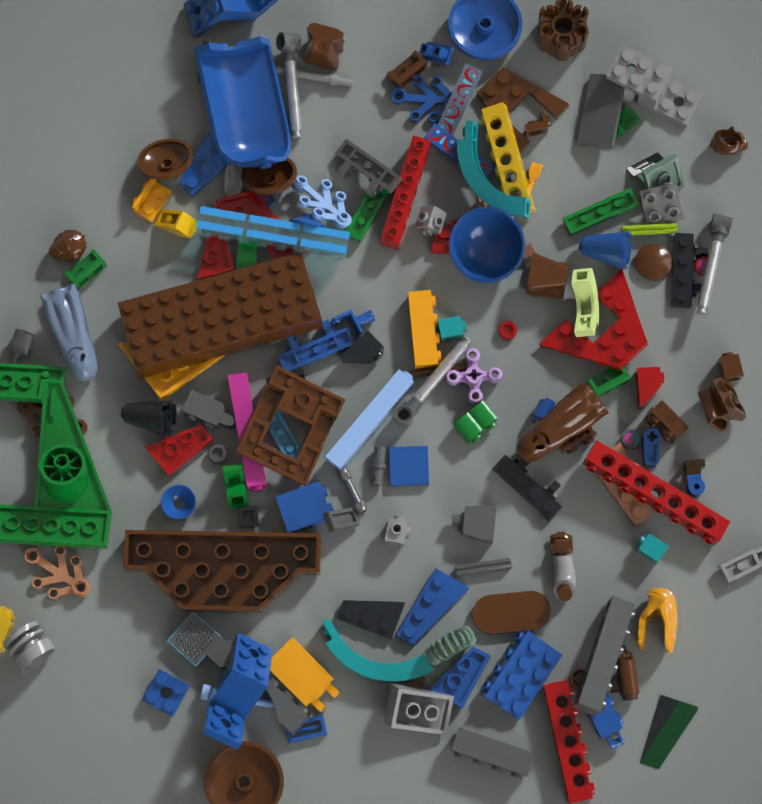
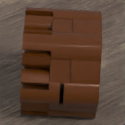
[537,0,589,61]

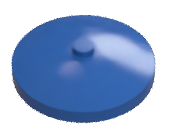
[448,0,523,60]

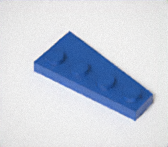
[396,568,469,646]

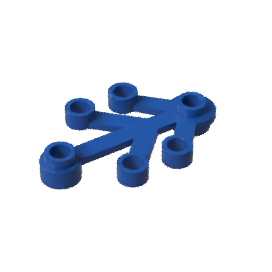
[391,75,452,124]

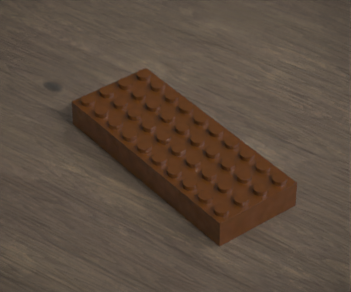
[118,252,323,379]

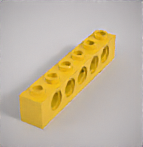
[481,102,536,218]

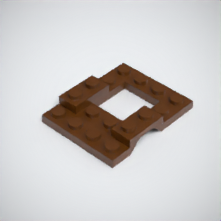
[235,366,346,486]

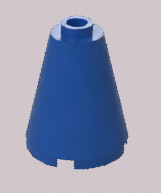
[579,232,632,270]

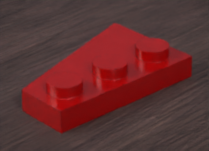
[145,424,214,477]

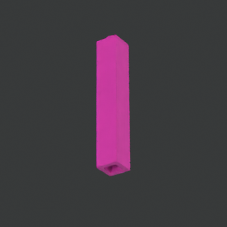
[228,372,267,492]

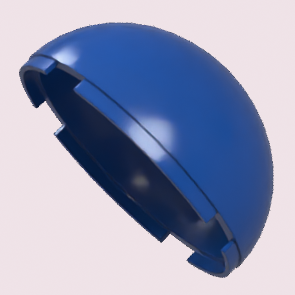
[449,207,525,283]

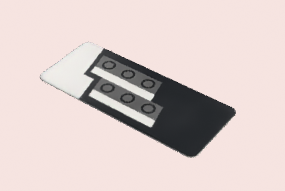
[627,152,664,176]

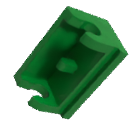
[64,249,107,290]
[585,367,631,398]

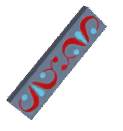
[437,63,483,136]

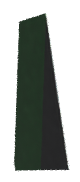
[640,695,698,769]

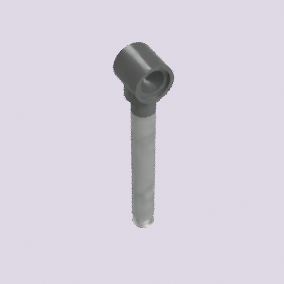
[276,32,302,139]
[696,213,733,316]
[394,336,472,427]

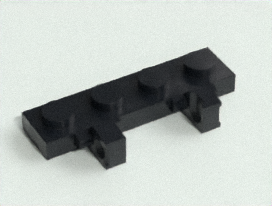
[672,233,708,309]
[492,454,562,522]

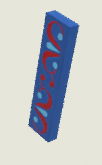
[424,123,495,178]

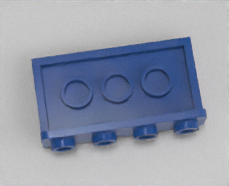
[481,630,562,721]

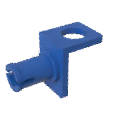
[330,310,375,338]

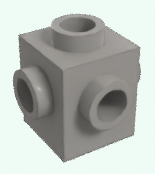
[415,206,447,236]
[383,516,411,547]

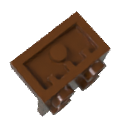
[645,400,689,444]

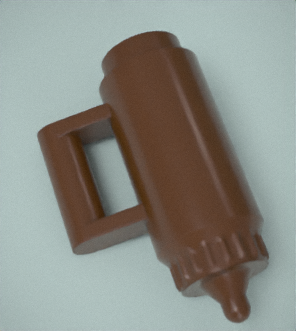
[608,646,640,701]

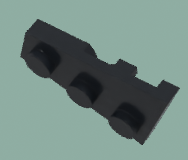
[337,600,405,639]

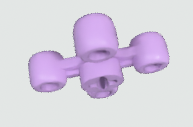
[445,348,503,405]

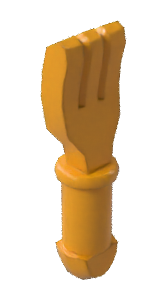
[527,162,543,192]

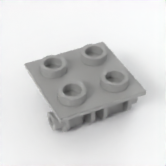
[639,182,685,225]

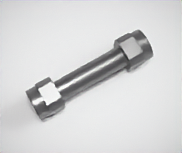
[337,468,368,515]

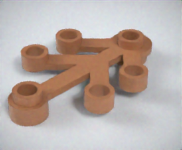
[24,546,91,600]

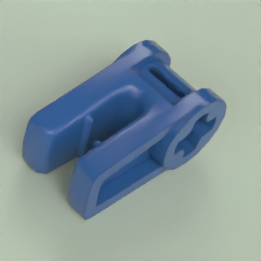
[641,428,661,467]

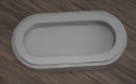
[224,163,243,197]

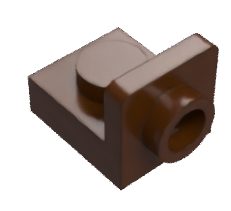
[524,110,551,138]

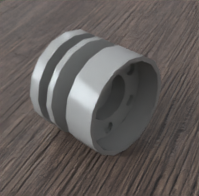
[3,621,56,673]

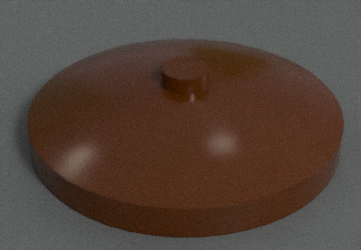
[204,741,284,804]

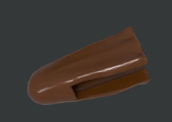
[515,383,609,462]

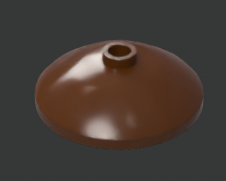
[137,139,194,180]
[241,158,297,195]

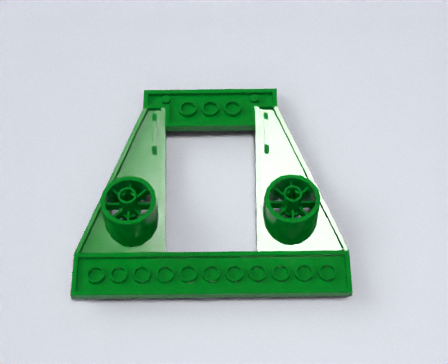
[0,363,112,549]

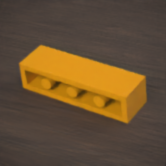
[408,290,442,370]

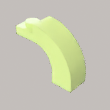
[571,268,599,337]

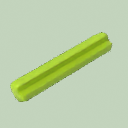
[621,223,677,236]

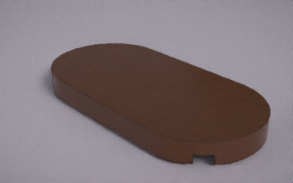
[472,591,551,635]

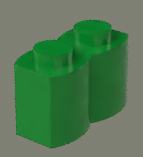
[453,401,498,444]

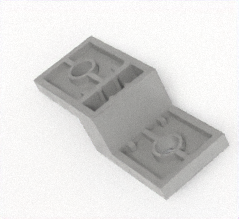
[606,45,704,128]

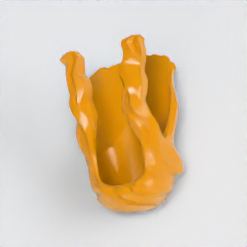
[637,588,677,653]

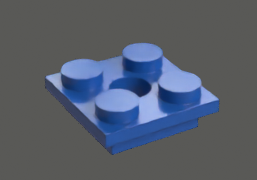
[142,669,190,717]

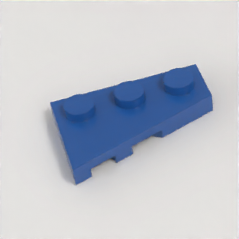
[179,133,228,198]
[428,646,491,709]

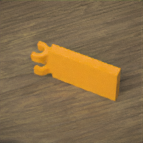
[270,637,340,713]

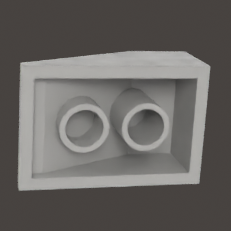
[384,683,454,735]

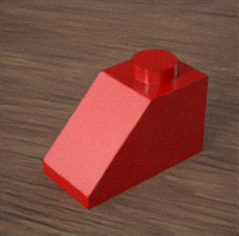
[635,367,664,409]

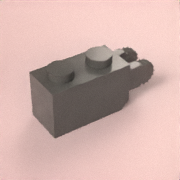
[182,390,236,430]

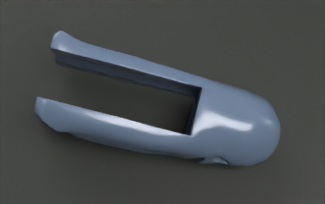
[41,284,98,382]

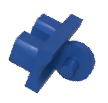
[419,42,455,66]

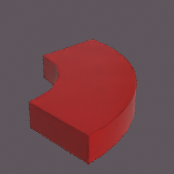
[431,218,460,254]

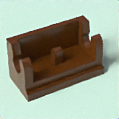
[386,50,427,89]

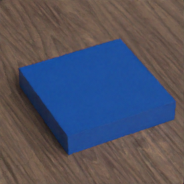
[389,446,429,486]

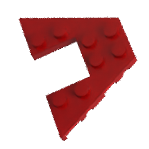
[197,191,308,280]
[539,269,648,370]

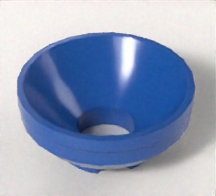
[161,485,196,520]

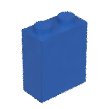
[275,481,334,533]

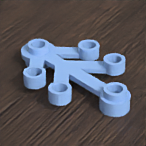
[291,175,352,229]

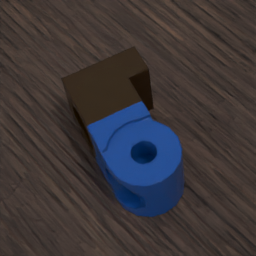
[683,459,705,497]

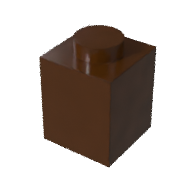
[717,352,744,382]

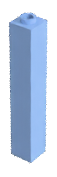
[325,370,414,471]

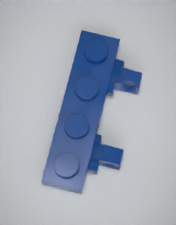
[278,319,355,371]

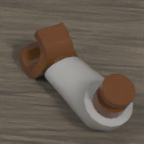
[550,532,576,601]

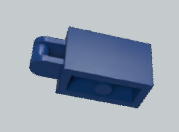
[586,695,624,750]

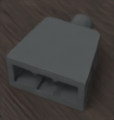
[451,505,497,544]

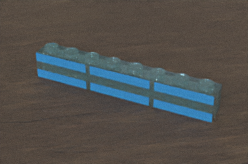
[196,206,351,260]

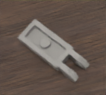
[718,546,762,584]

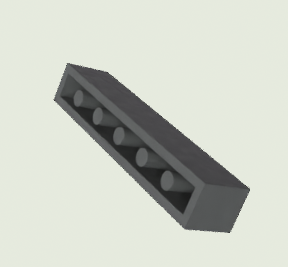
[573,595,635,716]

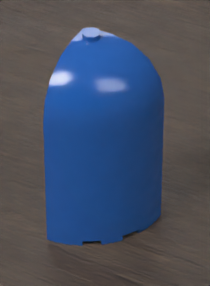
[194,36,291,169]

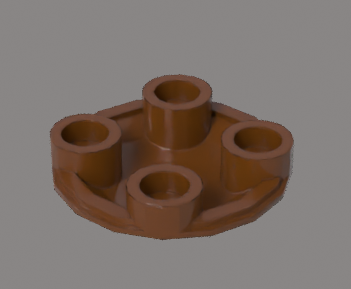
[634,244,672,281]

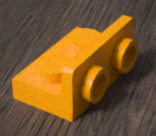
[131,178,173,224]

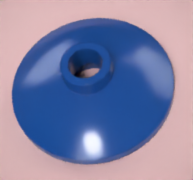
[289,213,326,228]

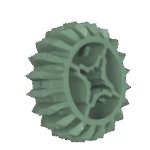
[424,626,477,665]

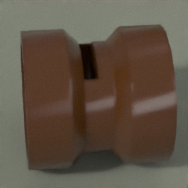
[569,669,585,690]

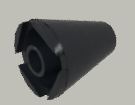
[121,399,177,437]

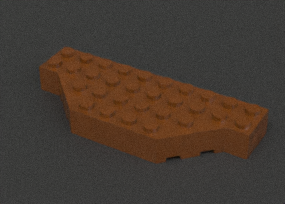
[123,530,321,613]

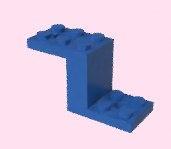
[183,0,278,37]
[202,633,273,750]

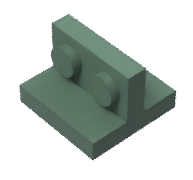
[636,154,685,190]

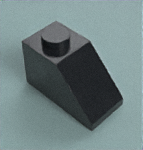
[340,331,384,364]

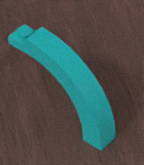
[457,121,531,219]
[321,618,434,683]

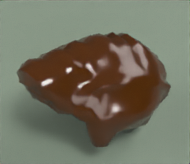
[710,126,748,155]
[49,230,87,262]

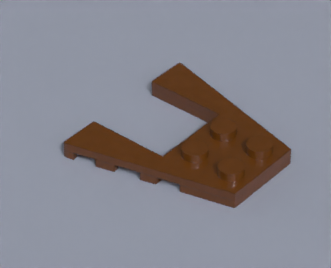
[477,67,569,153]

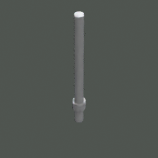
[275,66,353,87]

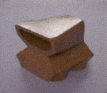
[303,23,345,71]
[526,253,569,300]
[698,377,747,432]

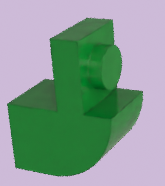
[222,463,249,509]

